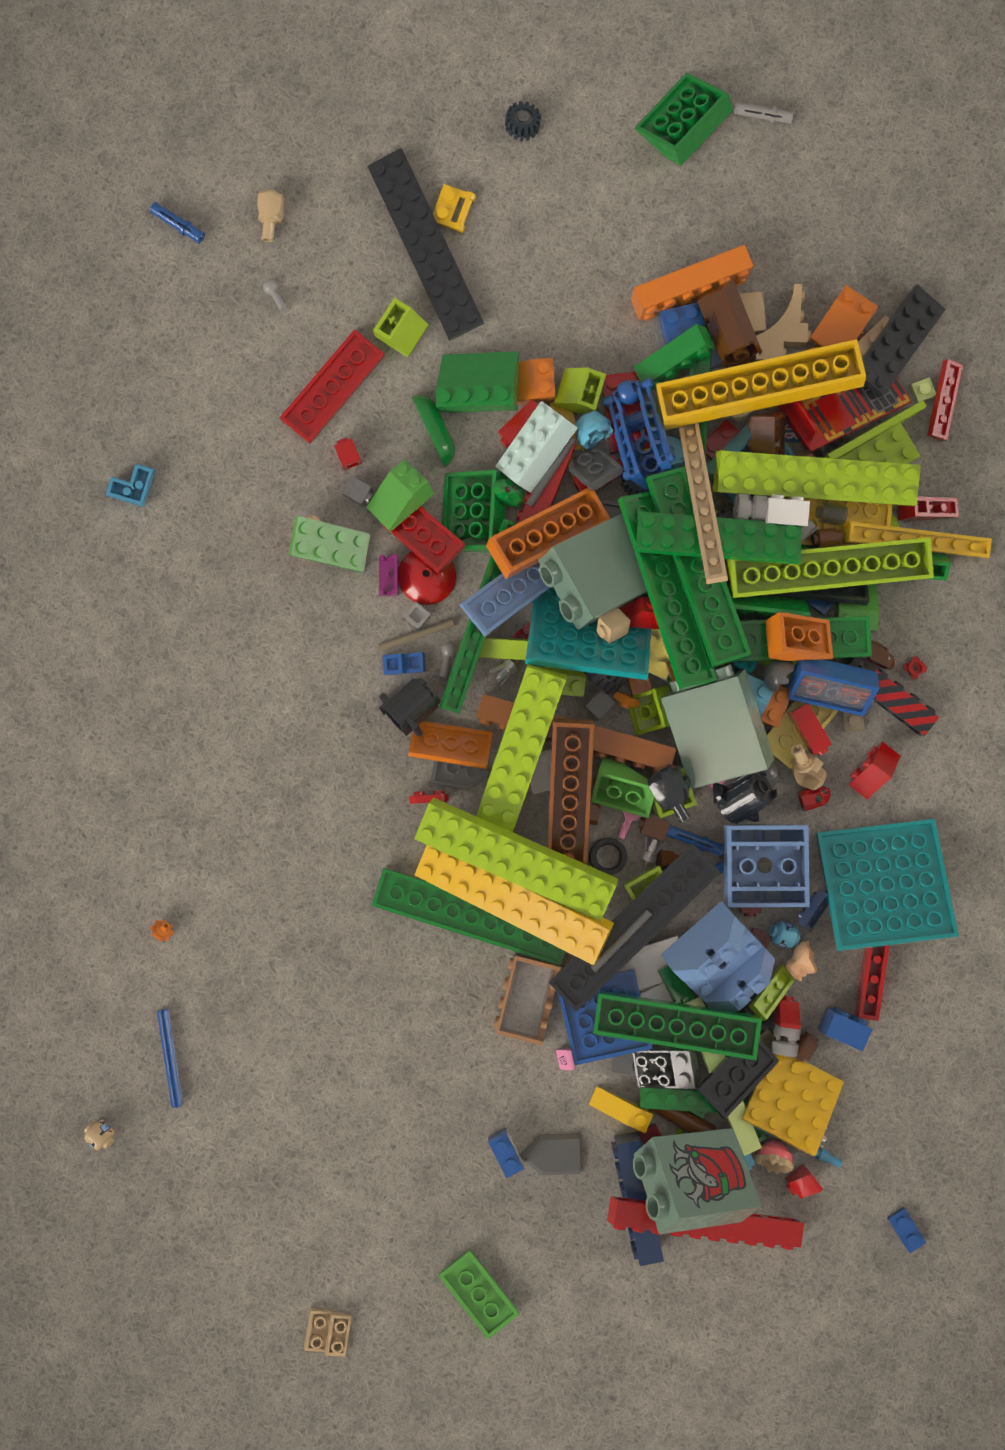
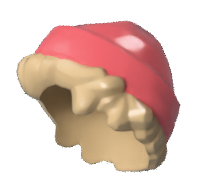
[754,1139,794,1174]

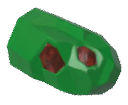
[494,479,525,507]

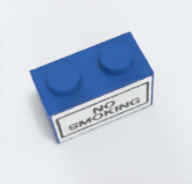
[488,1128,524,1178]

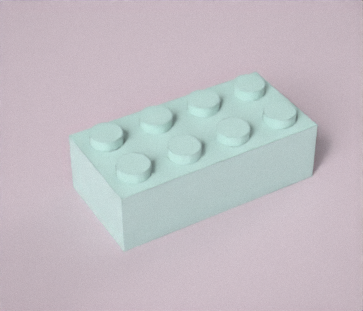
[495,401,578,493]

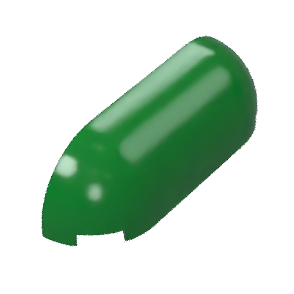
[412,395,455,468]

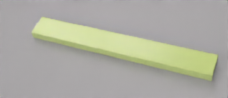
[684,997,762,1156]

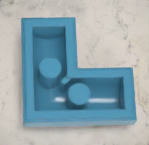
[105,464,156,507]

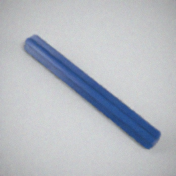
[157,1009,183,1108]

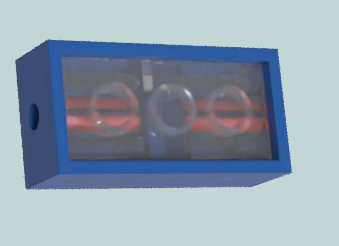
[787,660,879,716]

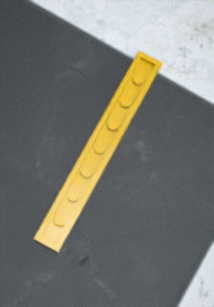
[845,522,992,558]

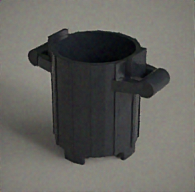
[379,677,441,737]
[713,771,778,824]

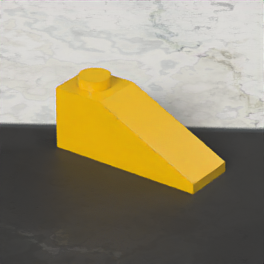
[589,1086,653,1133]

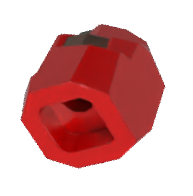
[797,786,831,811]

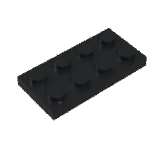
[696,1039,779,1119]

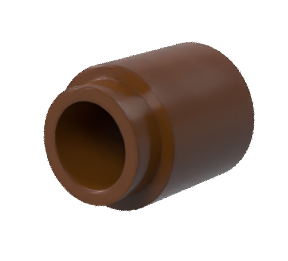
[811,528,843,548]
[796,1031,819,1062]

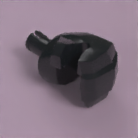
[647,764,691,822]

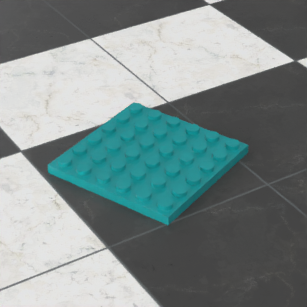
[525,587,651,680]
[816,819,959,951]

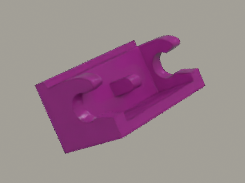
[379,554,399,596]

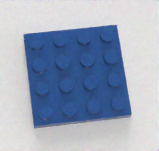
[558,969,653,1065]

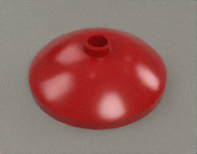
[398,551,456,605]

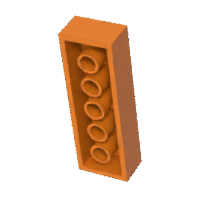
[631,244,753,321]
[486,488,611,579]

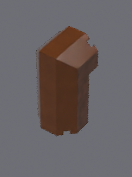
[696,279,762,369]

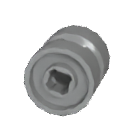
[733,494,768,521]
[771,1023,801,1057]

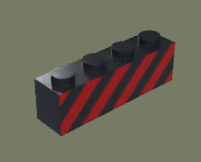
[871,669,939,736]

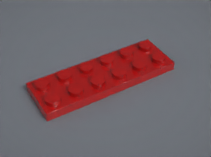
[279,329,385,444]

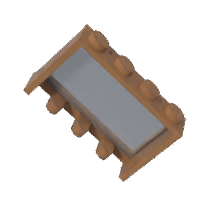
[493,954,562,1046]

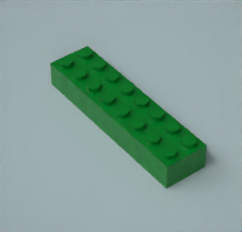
[593,990,762,1060]

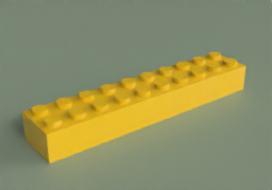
[656,339,866,430]
[415,845,614,965]

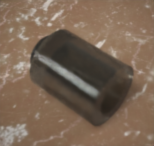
[815,502,848,526]

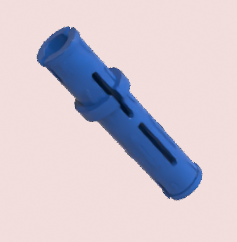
[150,202,205,244]
[666,824,724,857]

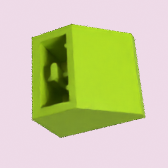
[373,297,429,358]
[554,367,606,415]

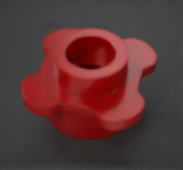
[903,656,927,680]

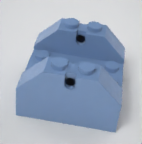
[723,824,810,907]
[661,901,775,1011]

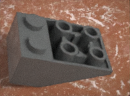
[632,1044,702,1089]

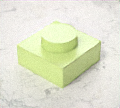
[910,377,936,403]

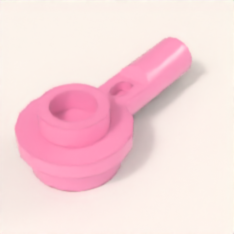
[617,811,641,840]

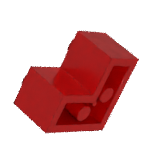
[849,741,901,799]

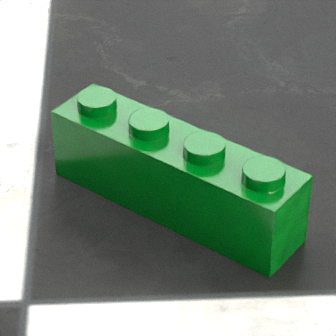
[634,324,715,390]

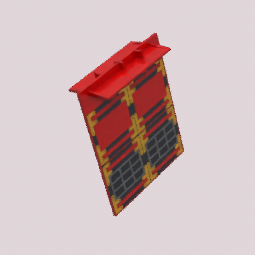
[777,330,912,452]

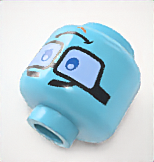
[769,920,800,949]

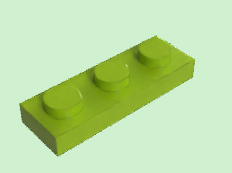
[749,965,796,1021]

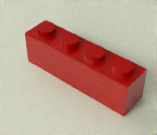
[855,945,890,1021]

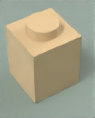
[596,608,630,644]

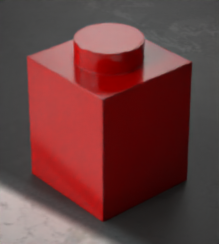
[334,438,362,471]

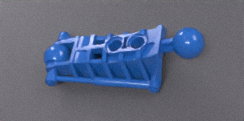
[602,378,676,490]

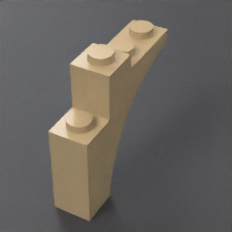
[754,284,811,362]

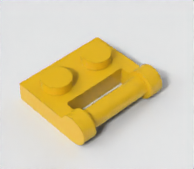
[433,184,476,233]

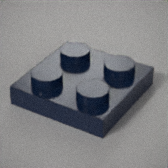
[798,889,829,932]

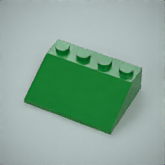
[635,72,733,166]
[436,351,519,413]
[442,470,507,553]
[732,595,810,620]

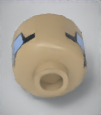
[84,1120,115,1150]

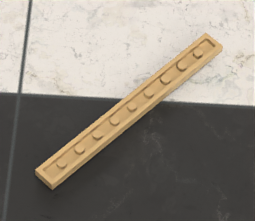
[678,423,728,584]

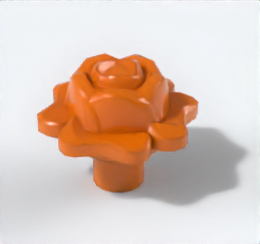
[150,919,174,942]

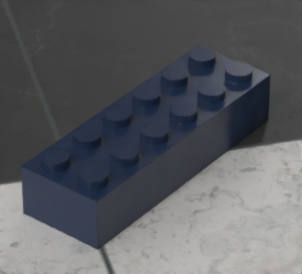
[611,1131,664,1266]

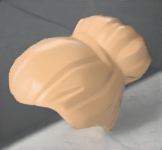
[786,941,817,981]

